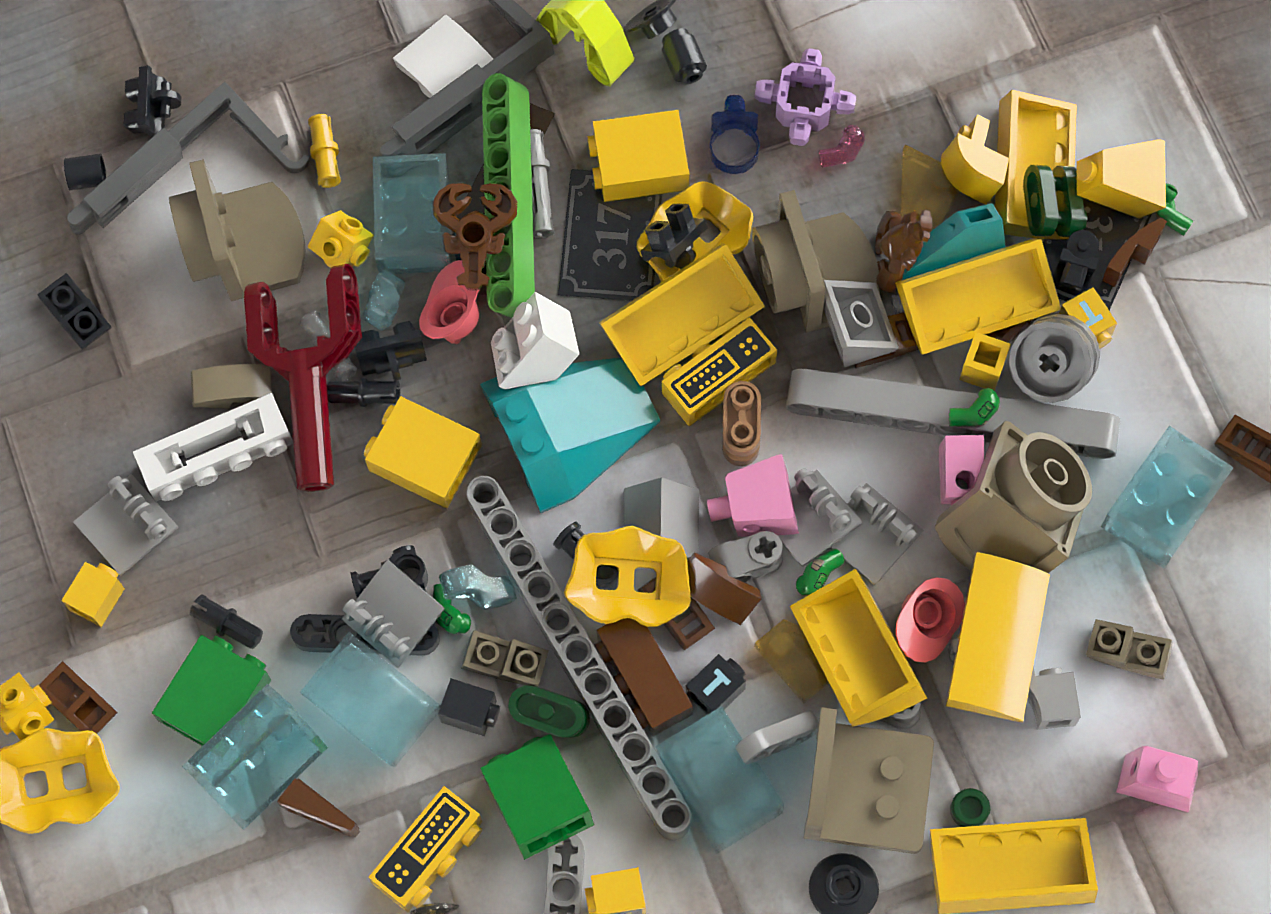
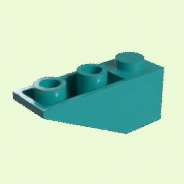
[901,203,1006,281]

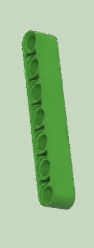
[482,73,535,319]

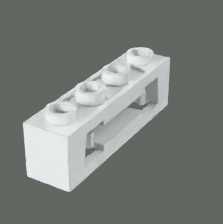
[133,393,293,502]

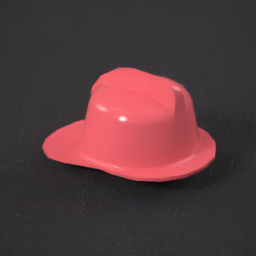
[419,260,479,344]
[895,577,965,663]

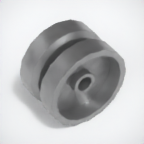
[1009,314,1100,403]

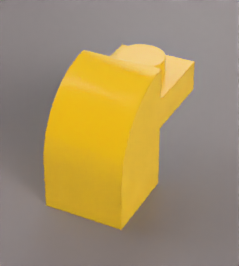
[941,114,1009,205]

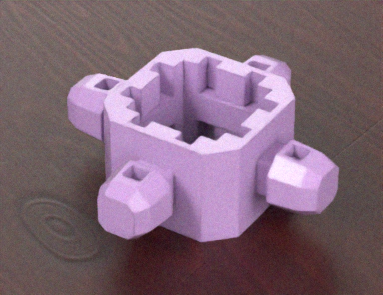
[755,49,856,146]

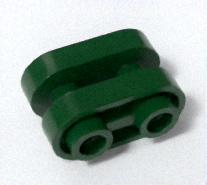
[1023,165,1087,237]
[508,685,590,738]

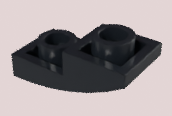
[37,273,112,350]

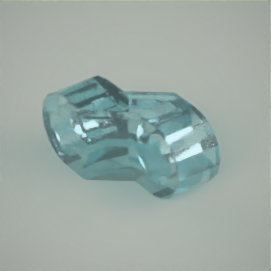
[362,270,405,331]
[439,565,517,610]

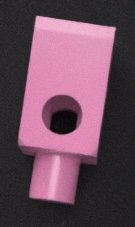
[938,435,984,506]
[707,454,799,537]
[1116,746,1198,812]

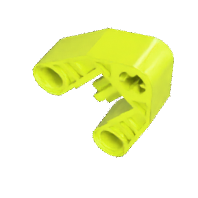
[536,0,634,86]

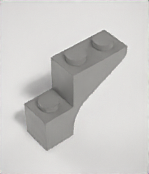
[948,634,1081,730]

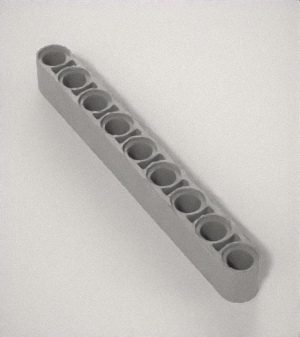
[786,369,1120,459]

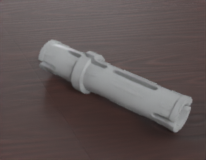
[530,129,555,238]

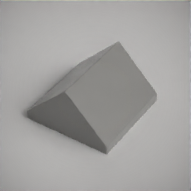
[823,280,898,367]
[624,477,699,561]

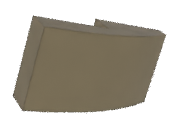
[191,364,272,409]
[1086,619,1173,680]
[461,630,549,687]

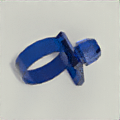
[709,95,760,174]

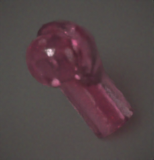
[818,125,865,168]

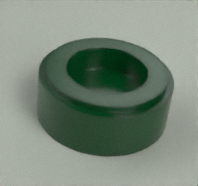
[950,788,990,827]

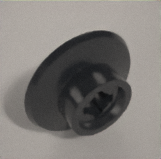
[624,0,677,39]
[809,853,879,914]

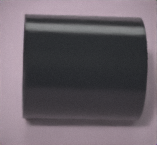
[64,153,107,191]

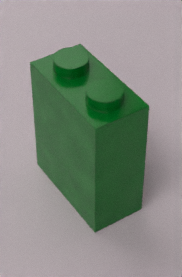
[152,635,271,758]
[480,734,594,860]

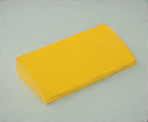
[995,90,1077,239]
[895,238,1061,355]
[599,243,765,386]
[946,552,1050,722]
[790,569,927,727]
[930,818,1098,914]

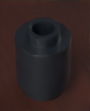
[662,28,707,84]

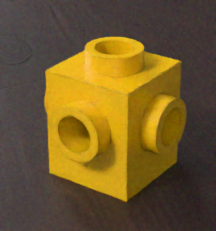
[307,210,374,268]
[0,672,55,740]

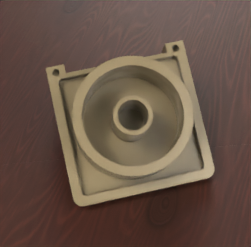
[169,159,306,302]
[752,190,879,333]
[935,421,1092,573]
[803,707,934,854]

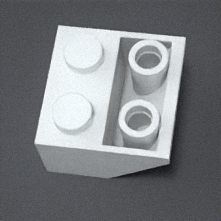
[491,292,579,389]

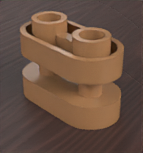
[722,381,761,466]

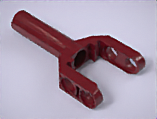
[244,264,362,492]

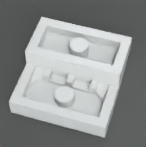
[393,15,493,98]

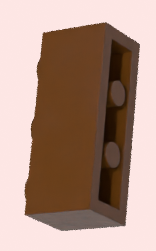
[594,618,693,737]

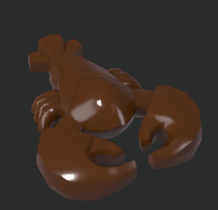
[433,183,518,291]
[875,210,932,293]

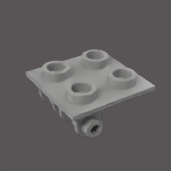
[777,468,863,567]
[73,474,179,576]
[829,483,924,585]
[342,560,445,668]

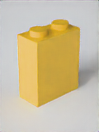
[587,110,689,202]
[364,396,482,509]

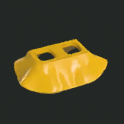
[636,181,753,282]
[564,526,691,627]
[0,728,120,834]

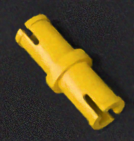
[308,114,341,188]

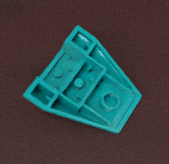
[480,357,660,513]

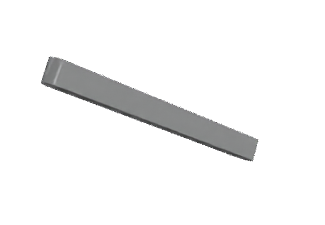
[467,476,691,840]

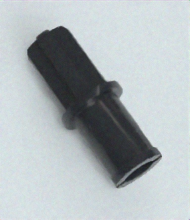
[327,378,401,407]
[190,594,263,649]

